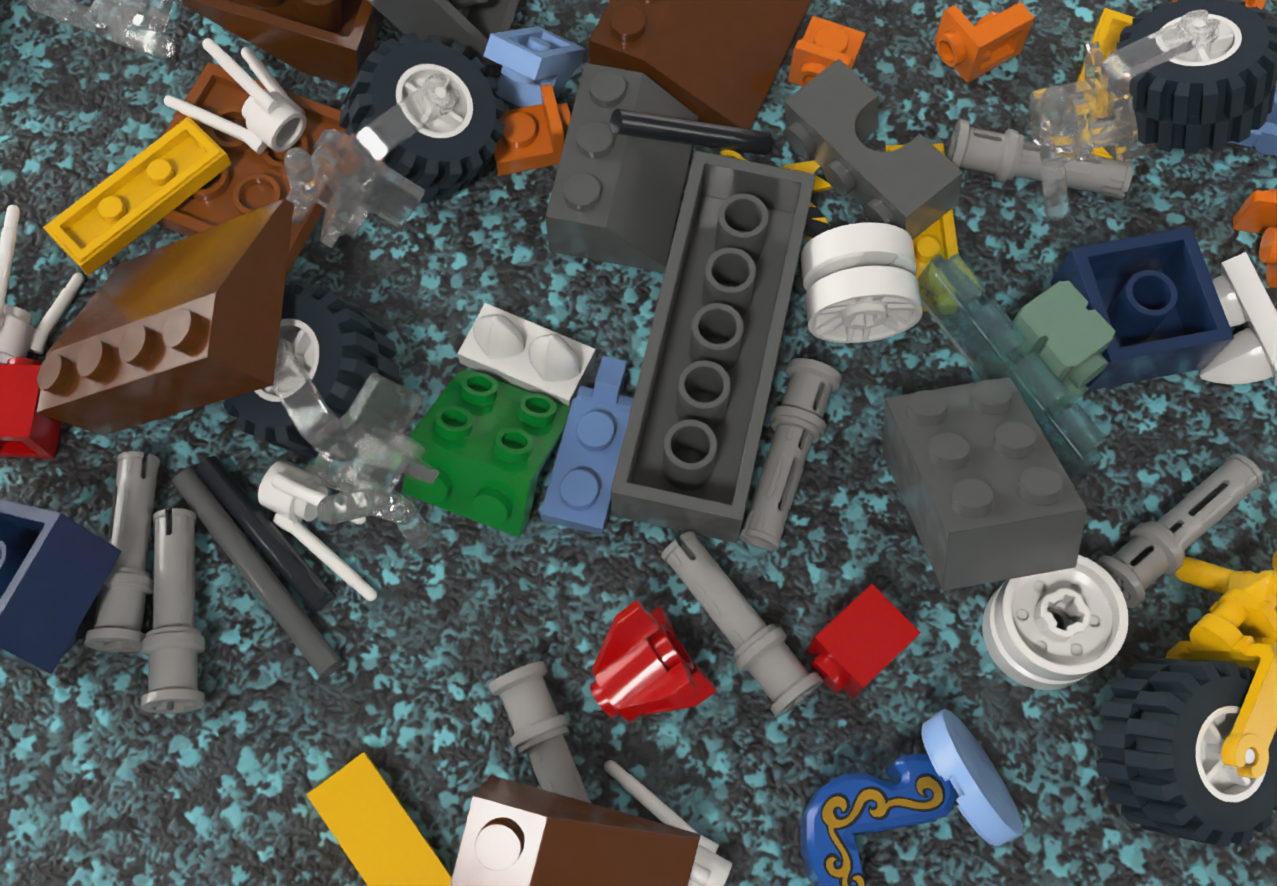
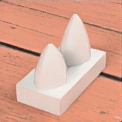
[1199,252,1277,387]
[457,303,596,407]

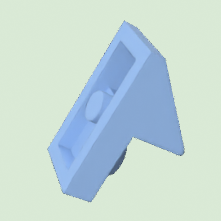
[484,26,586,108]

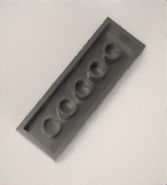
[610,151,816,543]

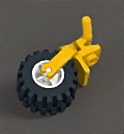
[1095,557,1277,846]

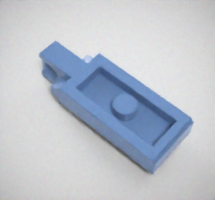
[540,356,634,535]

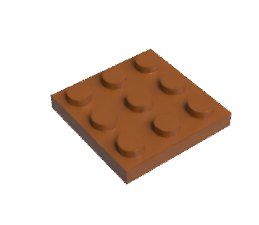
[156,62,356,275]

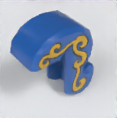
[800,754,957,886]

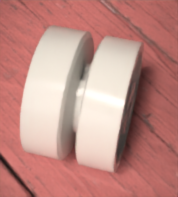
[800,222,923,343]
[982,555,1128,690]

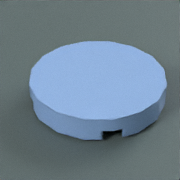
[921,709,1023,847]

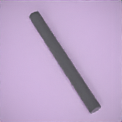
[172,468,343,679]

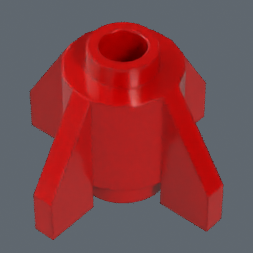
[590,600,717,722]

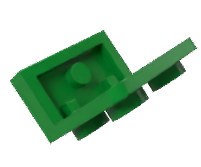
[402,370,570,538]

